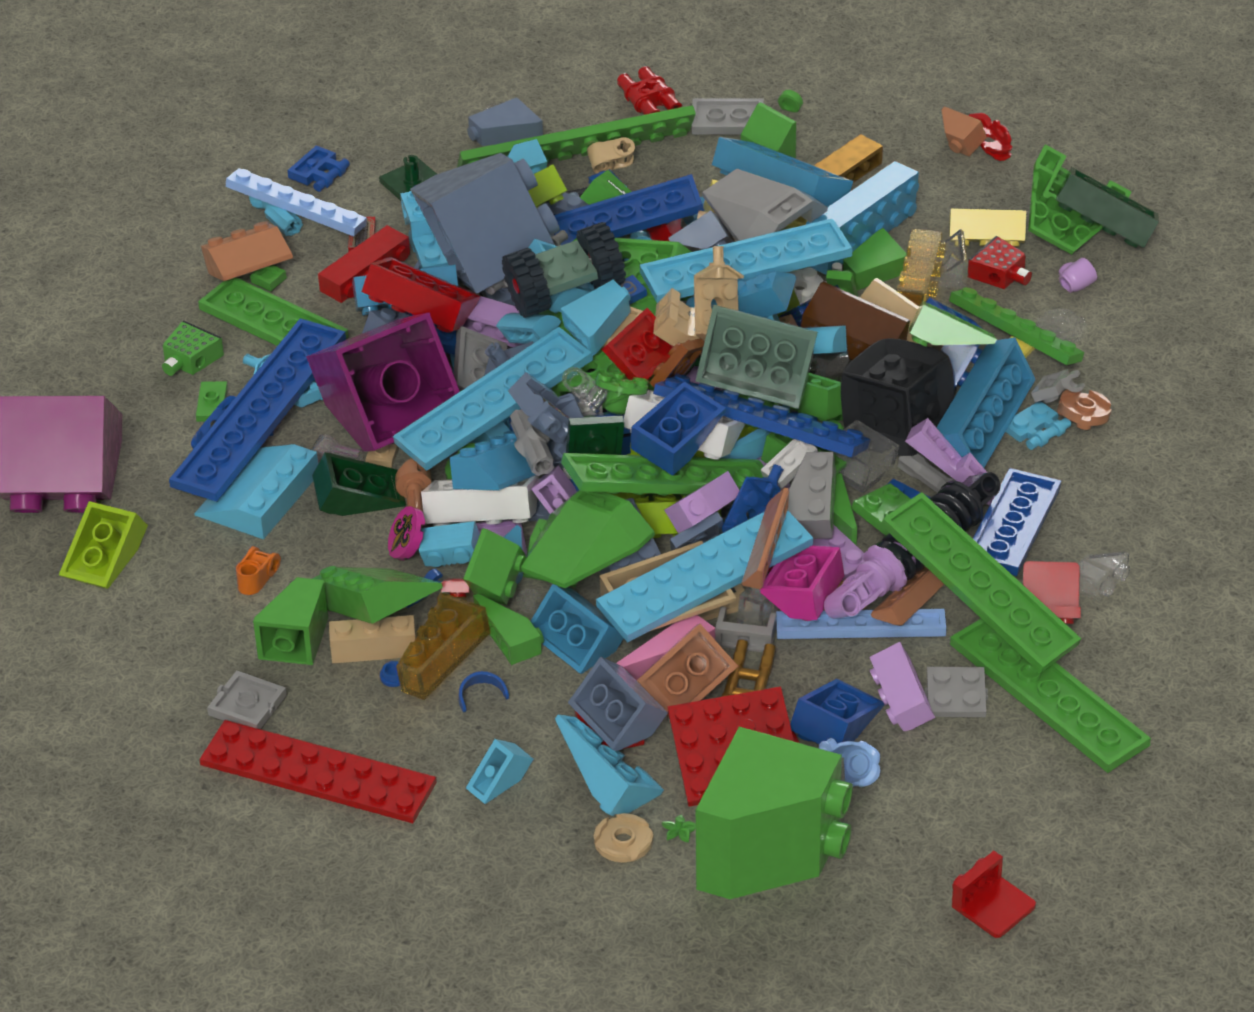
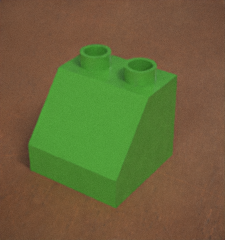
[695,727,853,899]

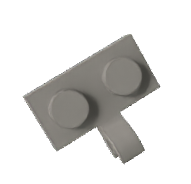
[1031,369,1085,403]

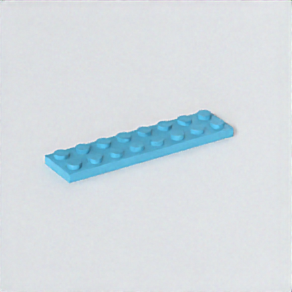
[640,218,852,303]
[393,327,593,471]
[596,511,813,643]

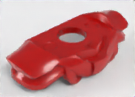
[969,113,1013,161]

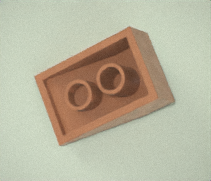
[637,624,738,718]

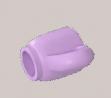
[1059,258,1097,293]

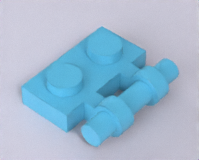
[1005,401,1071,450]

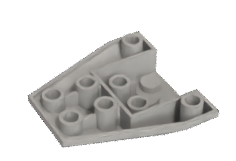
[702,169,828,241]

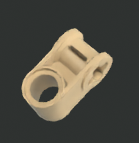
[587,137,635,174]

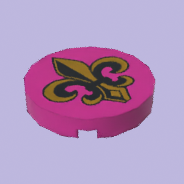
[388,506,425,561]

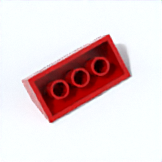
[361,257,480,333]

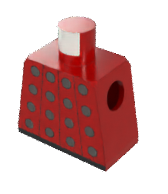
[968,236,1032,289]

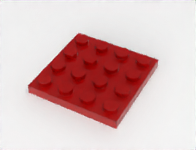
[667,686,794,807]

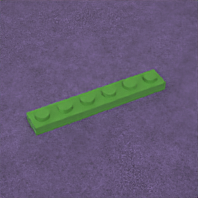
[949,287,1084,365]

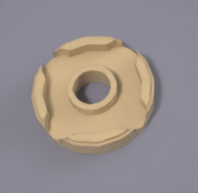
[594,813,653,863]

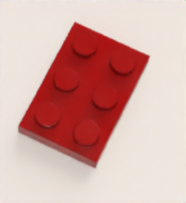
[601,308,673,380]

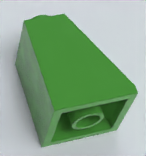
[253,577,328,665]

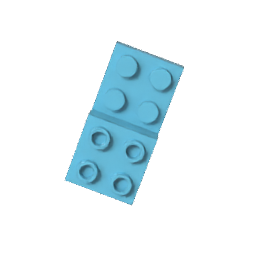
[400,191,449,269]

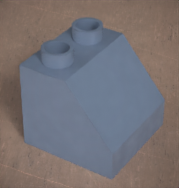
[410,153,560,294]

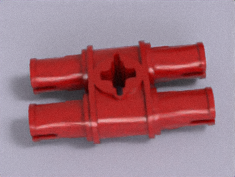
[617,66,682,115]

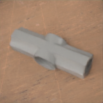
[510,409,554,476]

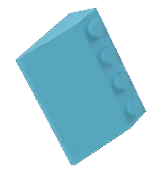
[194,444,318,539]

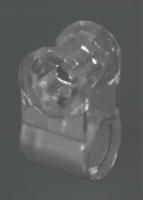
[562,367,608,415]

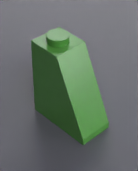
[843,228,908,291]

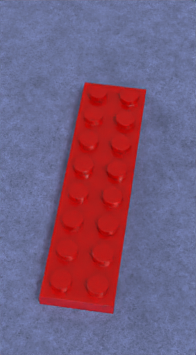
[199,720,437,824]

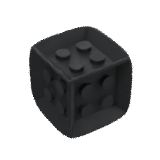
[841,338,955,456]

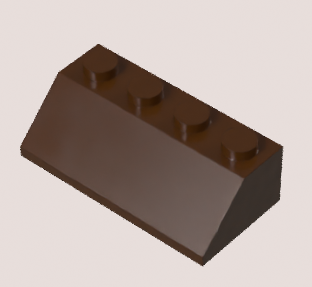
[801,281,910,360]

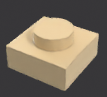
[366,444,398,468]

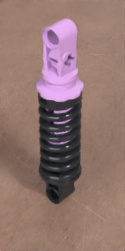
[824,472,1001,619]

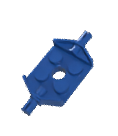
[722,464,784,533]

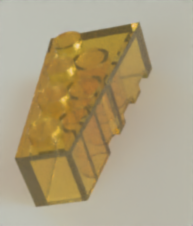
[896,229,946,306]
[396,592,490,700]

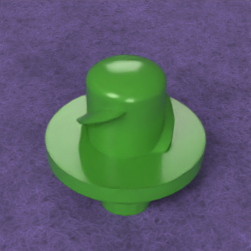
[595,371,649,415]

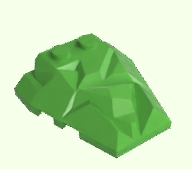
[1028,144,1131,255]

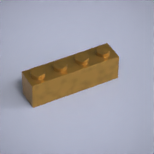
[814,134,883,183]

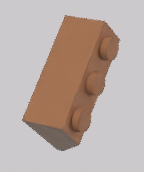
[201,221,293,281]

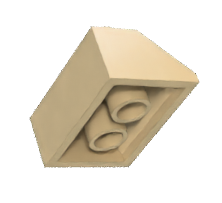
[329,615,417,663]

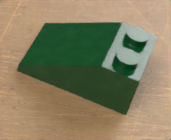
[312,452,406,516]

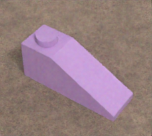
[665,471,740,533]

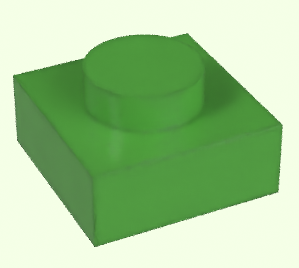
[250,265,286,292]

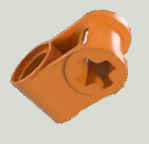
[236,546,281,595]

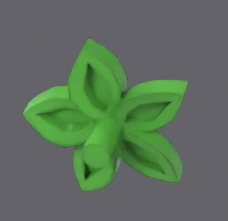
[662,815,696,843]

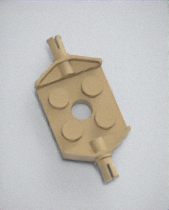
[694,246,744,341]

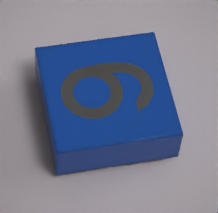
[619,275,647,305]

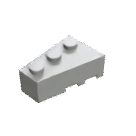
[788,452,836,539]

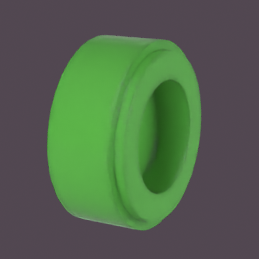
[778,90,803,113]

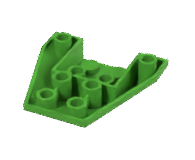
[521,490,655,588]

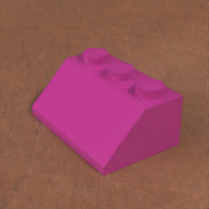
[760,546,845,621]

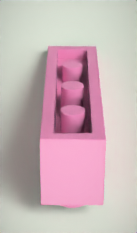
[616,615,715,680]

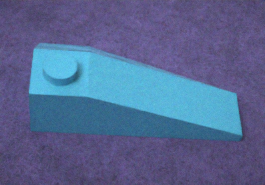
[555,714,664,816]

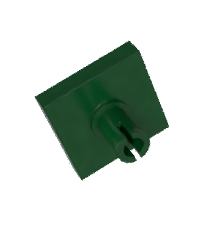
[379,155,437,201]
[566,415,624,455]

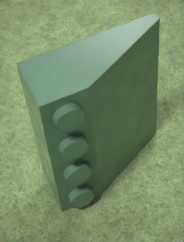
[695,305,818,409]

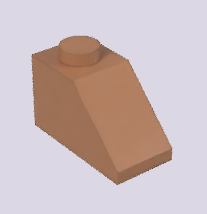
[942,107,987,157]

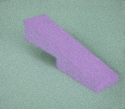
[905,418,995,506]

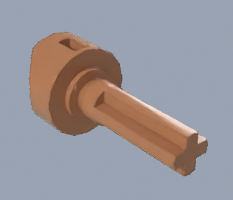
[395,459,432,526]

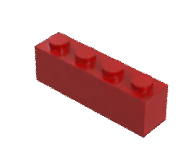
[318,225,410,303]

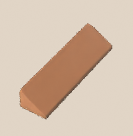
[741,488,789,589]
[871,567,944,626]

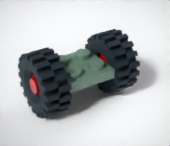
[502,222,626,318]

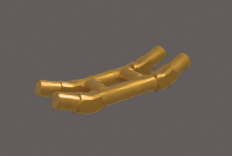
[721,639,776,697]

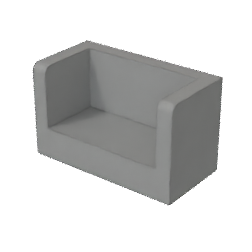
[715,607,776,652]

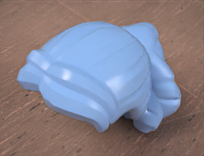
[819,738,880,787]

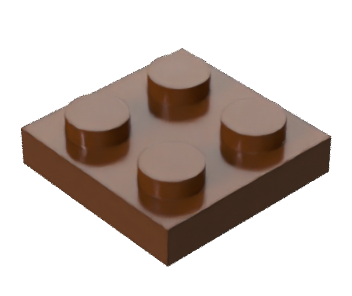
[650,338,705,387]

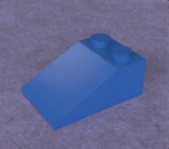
[631,382,726,476]
[790,679,885,744]

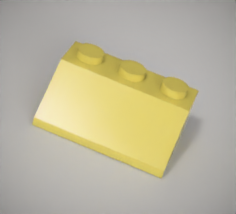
[949,209,1026,247]

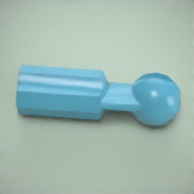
[249,196,303,236]

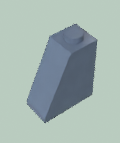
[467,97,543,146]

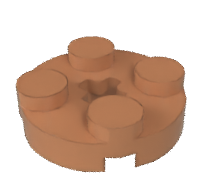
[1057,390,1111,430]

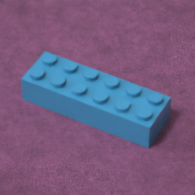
[712,137,853,207]
[806,161,919,275]
[936,338,1036,468]

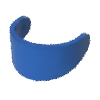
[458,671,509,713]

